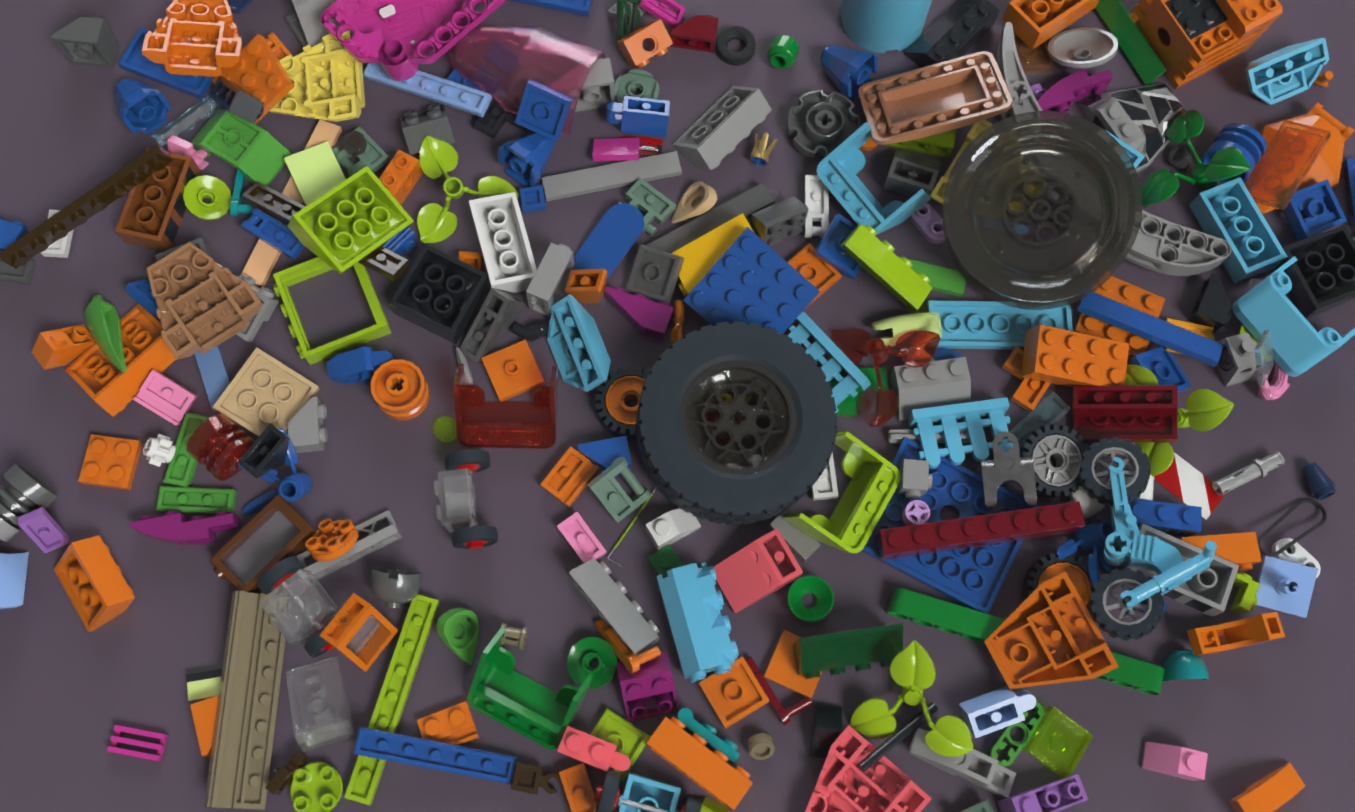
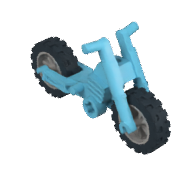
[1079,437,1217,641]

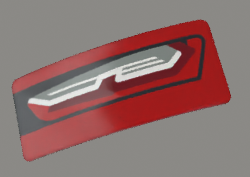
[620,136,663,155]

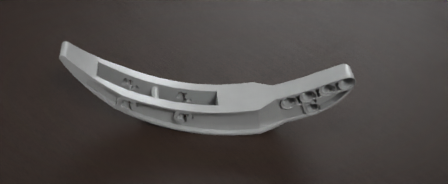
[995,22,1231,276]

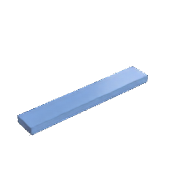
[363,63,492,117]

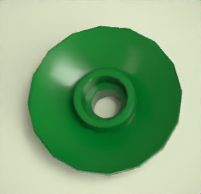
[567,637,617,689]

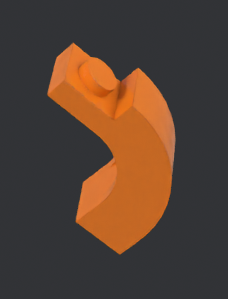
[1187,612,1285,656]

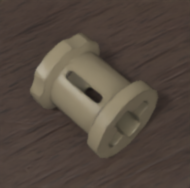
[501,623,528,650]

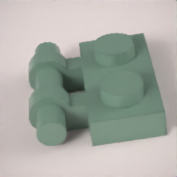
[332,126,391,177]
[618,178,676,236]

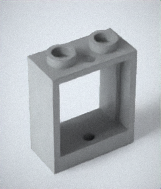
[526,242,575,318]

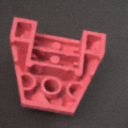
[805,725,932,812]

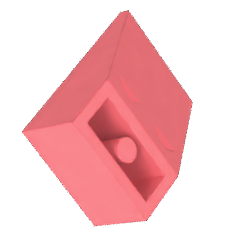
[714,528,803,614]

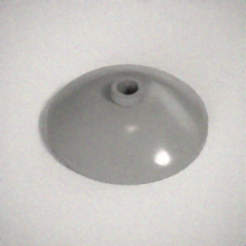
[1048,27,1118,70]

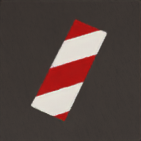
[1131,442,1226,520]

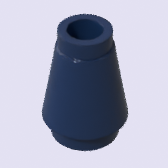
[1302,462,1337,501]

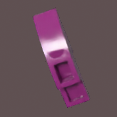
[1037,69,1113,118]
[129,511,241,545]

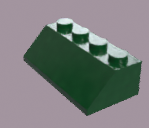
[793,623,903,679]

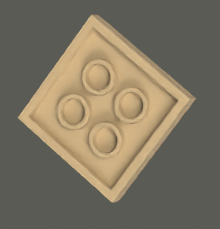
[213,347,320,437]

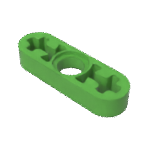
[988,702,1045,767]

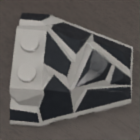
[1078,82,1187,176]

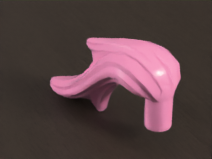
[1256,361,1290,401]

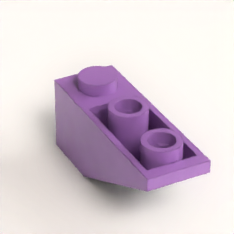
[997,774,1088,812]

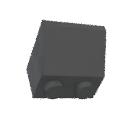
[51,16,120,68]

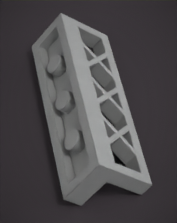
[297,510,402,584]

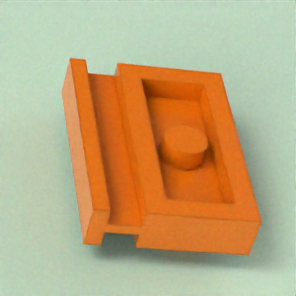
[540,446,599,508]
[417,701,480,746]

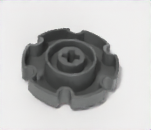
[787,90,861,159]

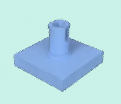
[1256,555,1318,618]

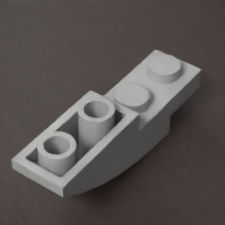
[908,728,1016,798]

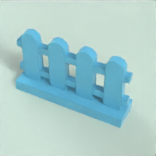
[788,311,871,413]
[907,397,1013,469]

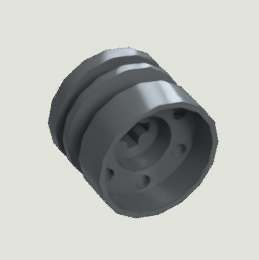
[0,463,59,526]

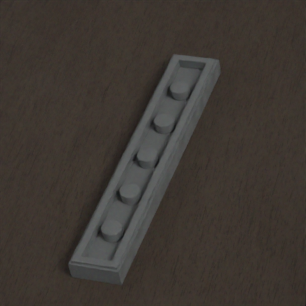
[645,183,775,253]

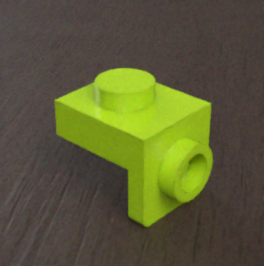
[1230,572,1260,615]

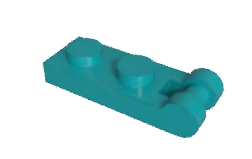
[677,708,740,764]

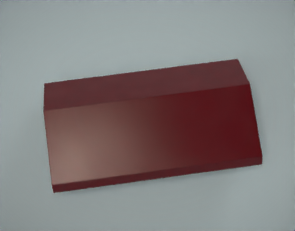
[1073,385,1178,443]

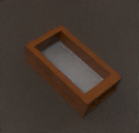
[210,495,316,593]

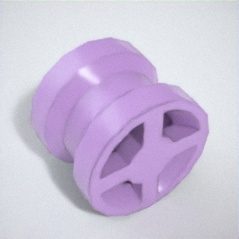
[902,500,930,526]

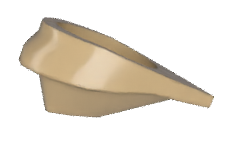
[671,181,717,224]

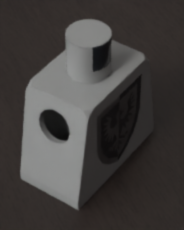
[1216,333,1260,387]

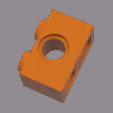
[617,19,673,68]
[379,150,423,205]

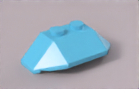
[1245,38,1330,105]
[547,294,611,392]

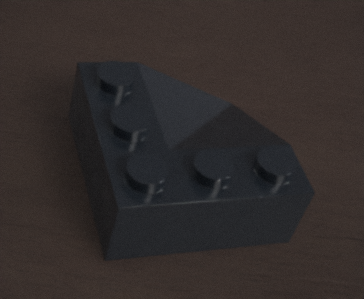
[1275,224,1355,319]
[389,244,489,344]

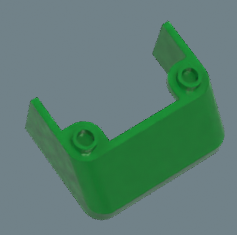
[467,627,594,749]

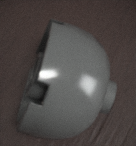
[370,568,422,608]

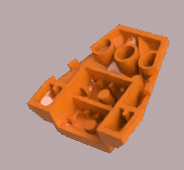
[142,0,242,77]

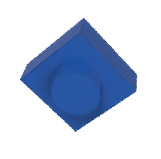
[519,185,546,213]

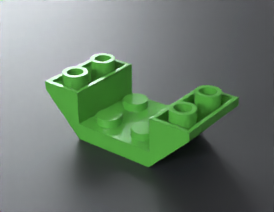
[190,109,292,186]

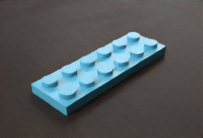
[927,300,1073,350]

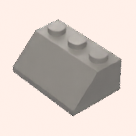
[890,357,971,421]

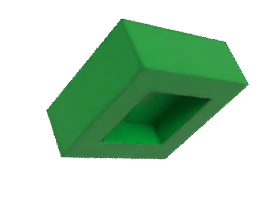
[648,545,683,578]

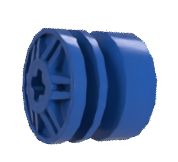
[1202,123,1267,183]

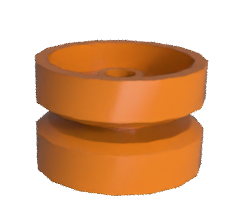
[371,359,430,421]

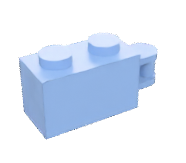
[959,686,1036,738]

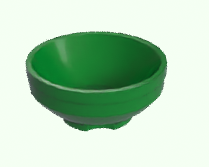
[787,575,834,622]

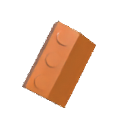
[53,535,135,633]

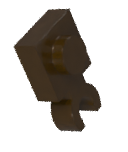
[265,751,309,795]
[510,762,560,794]

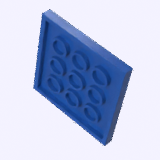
[684,227,820,335]

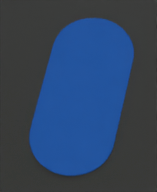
[574,203,644,279]

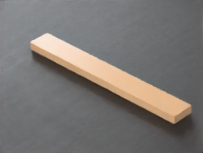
[240,119,342,288]

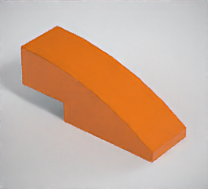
[1229,762,1305,812]

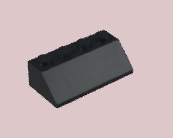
[904,0,1000,68]

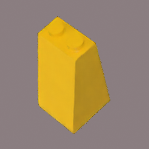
[671,213,755,297]

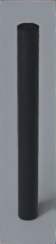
[857,702,938,773]

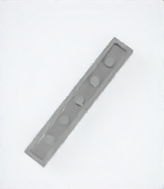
[542,151,682,202]

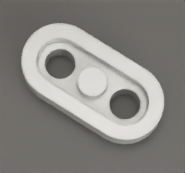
[1272,538,1321,578]

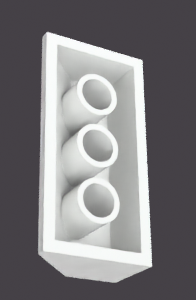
[469,192,537,293]

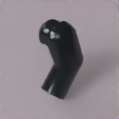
[512,321,549,342]

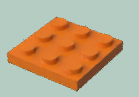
[212,34,295,124]
[1073,271,1166,359]

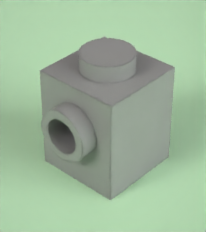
[898,459,932,499]

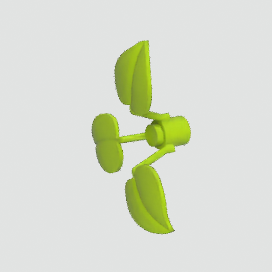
[417,136,519,243]
[1125,365,1234,477]
[851,640,974,757]

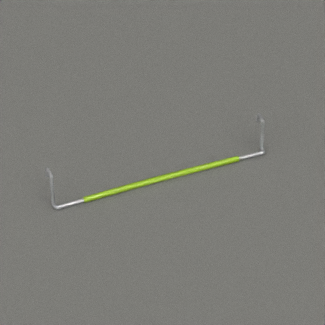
[607,487,657,568]

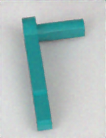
[230,169,254,217]

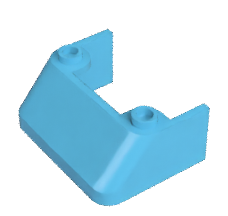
[817,122,931,235]
[1232,256,1355,377]

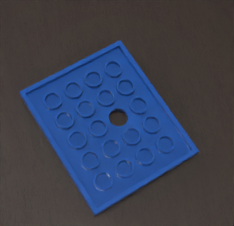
[862,437,1039,614]

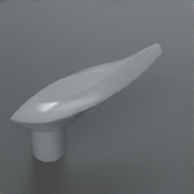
[453,347,473,393]

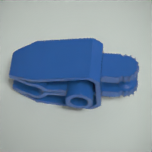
[326,346,397,384]

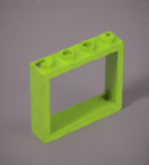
[273,257,392,365]

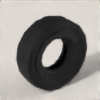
[716,26,756,66]

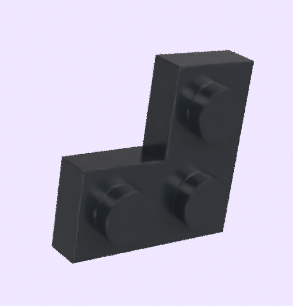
[474,89,527,139]

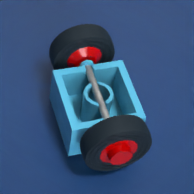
[594,771,701,812]

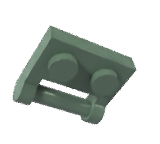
[587,457,651,523]

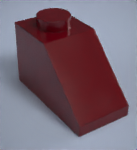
[670,14,719,53]

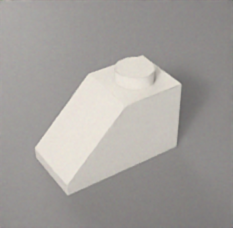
[645,508,701,551]

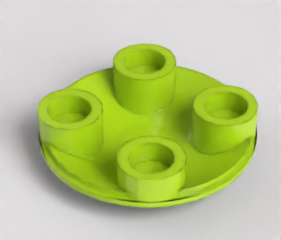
[290,762,343,812]

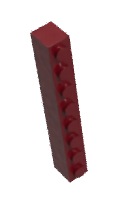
[875,501,1085,561]

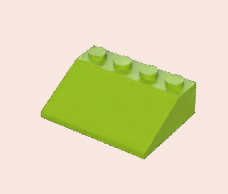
[287,166,414,274]

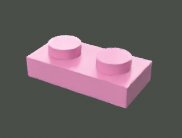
[557,512,607,563]

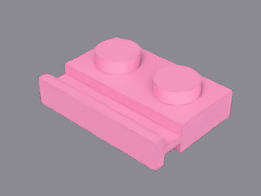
[133,369,198,426]

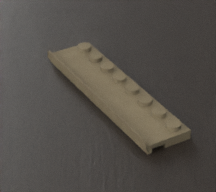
[204,590,291,809]

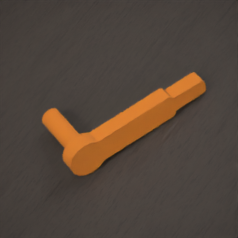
[595,619,661,674]

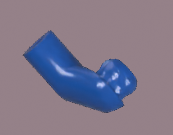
[928,348,961,361]

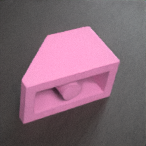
[1141,742,1208,781]

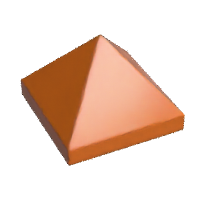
[459,251,483,271]

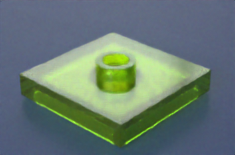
[1024,706,1094,779]

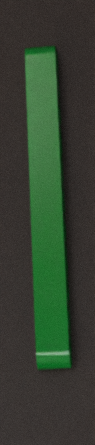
[887,587,1165,695]

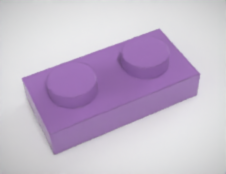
[18,507,69,554]

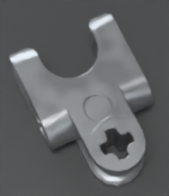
[981,432,1037,509]

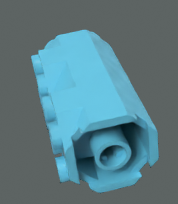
[657,562,739,683]

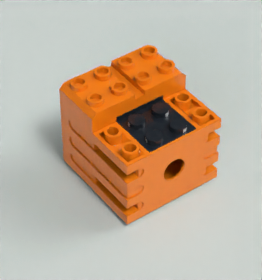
[1129,0,1283,89]

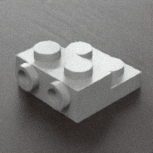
[236,274,279,342]

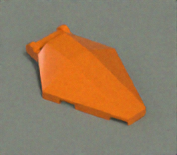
[1246,102,1355,215]

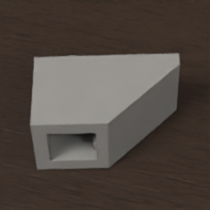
[288,397,328,453]

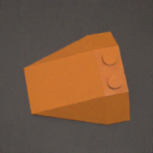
[984,571,1119,689]

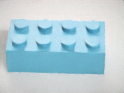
[1189,177,1287,284]

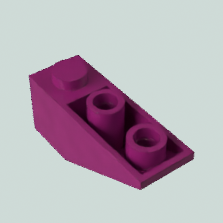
[604,286,674,342]

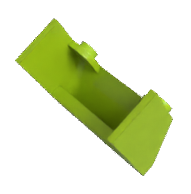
[782,431,901,553]

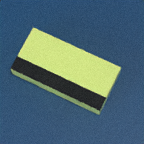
[187,669,222,701]

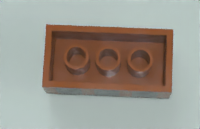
[115,148,201,252]

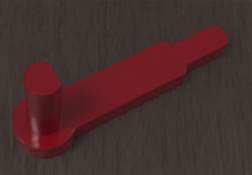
[745,657,812,727]

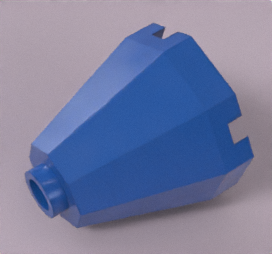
[820,45,878,97]
[114,79,171,134]
[498,132,555,187]

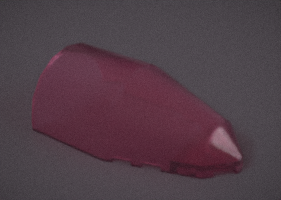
[446,24,605,136]

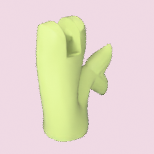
[872,312,942,365]

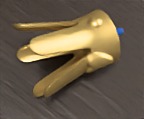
[750,132,778,167]

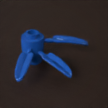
[238,428,312,514]
[1056,521,1123,587]

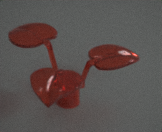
[831,328,940,427]

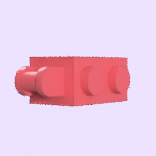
[557,726,631,772]

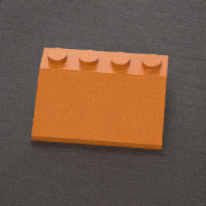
[65,303,177,417]

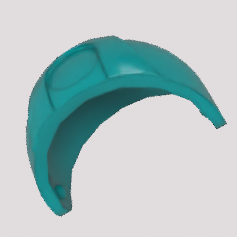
[1161,650,1209,682]

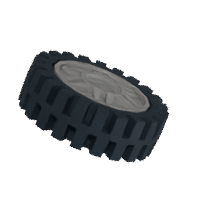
[1019,424,1089,498]

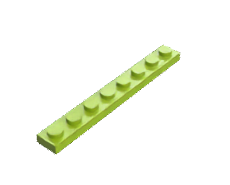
[344,594,440,805]

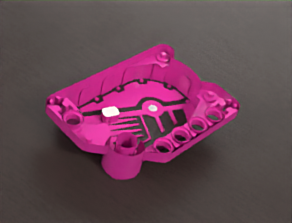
[321,0,506,81]

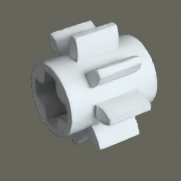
[143,434,176,467]

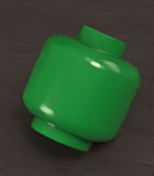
[767,35,799,69]

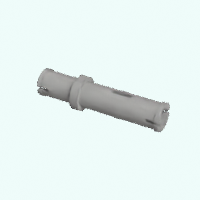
[1212,451,1285,496]

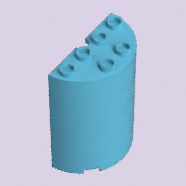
[839,0,932,53]

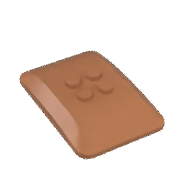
[858,51,1012,145]

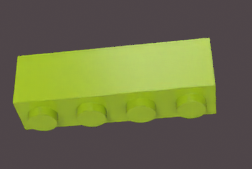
[839,224,932,310]

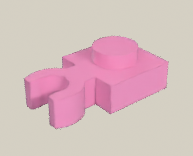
[167,135,209,170]

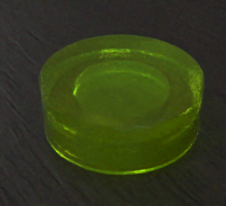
[433,416,459,442]

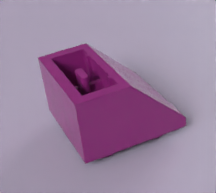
[617,651,679,722]

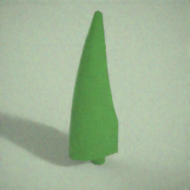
[84,295,127,373]

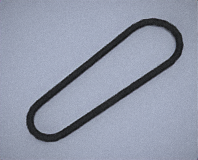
[1257,499,1327,557]

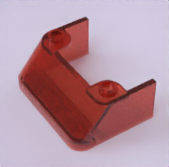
[453,364,558,449]

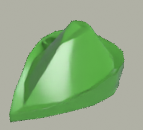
[436,608,479,665]

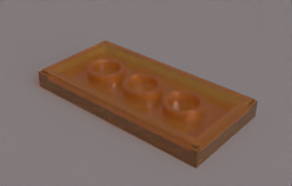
[1244,120,1331,210]

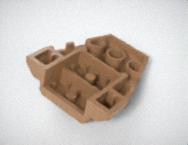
[147,242,263,359]

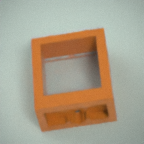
[319,593,398,672]

